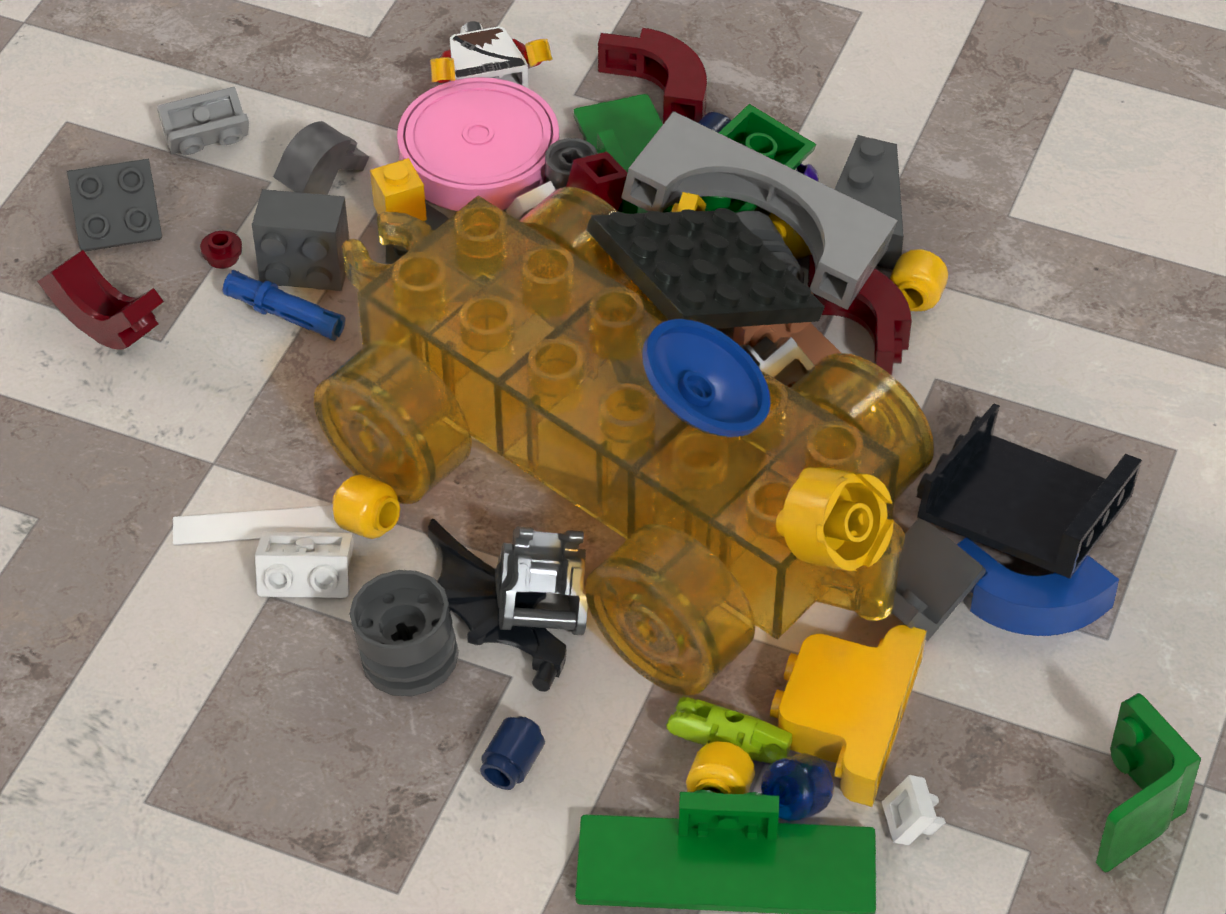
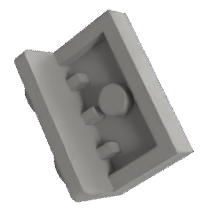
[157,86,249,155]

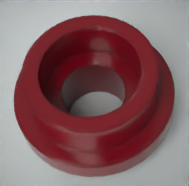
[200,231,242,269]

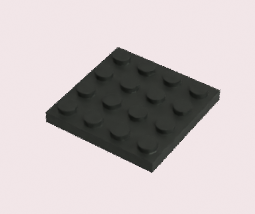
[586,208,825,329]

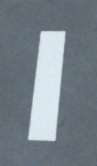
[173,505,349,545]

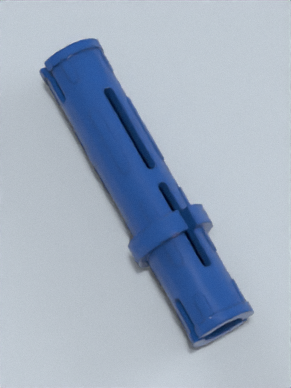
[222,270,346,341]

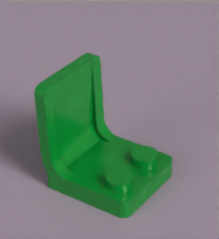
[1096,693,1201,873]

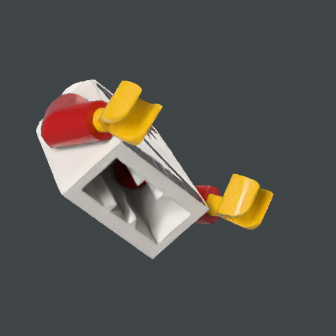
[430,21,553,88]

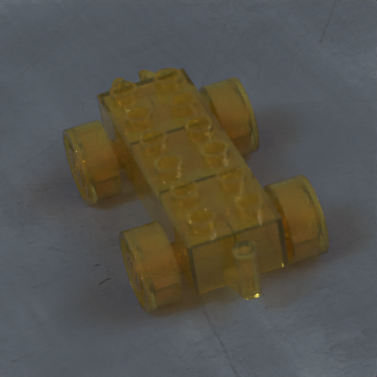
[314,187,934,695]

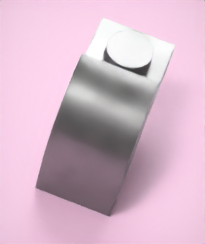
[273,121,370,195]

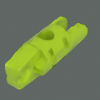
[666,696,792,766]

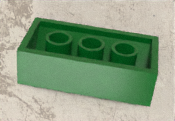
[662,104,816,213]

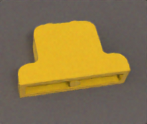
[770,625,927,807]

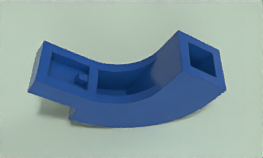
[957,537,1119,636]

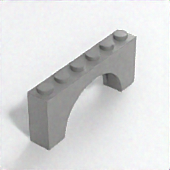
[621,111,898,309]

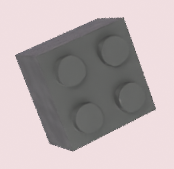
[252,189,351,291]

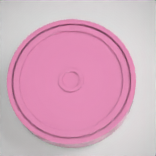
[397,77,559,213]

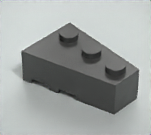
[835,135,904,270]

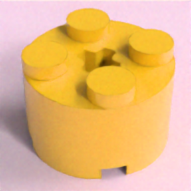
[776,467,894,571]

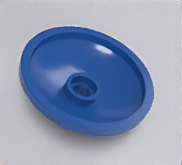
[642,319,770,437]

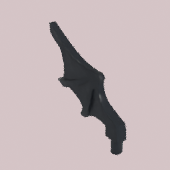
[427,519,567,692]

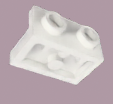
[255,532,353,598]

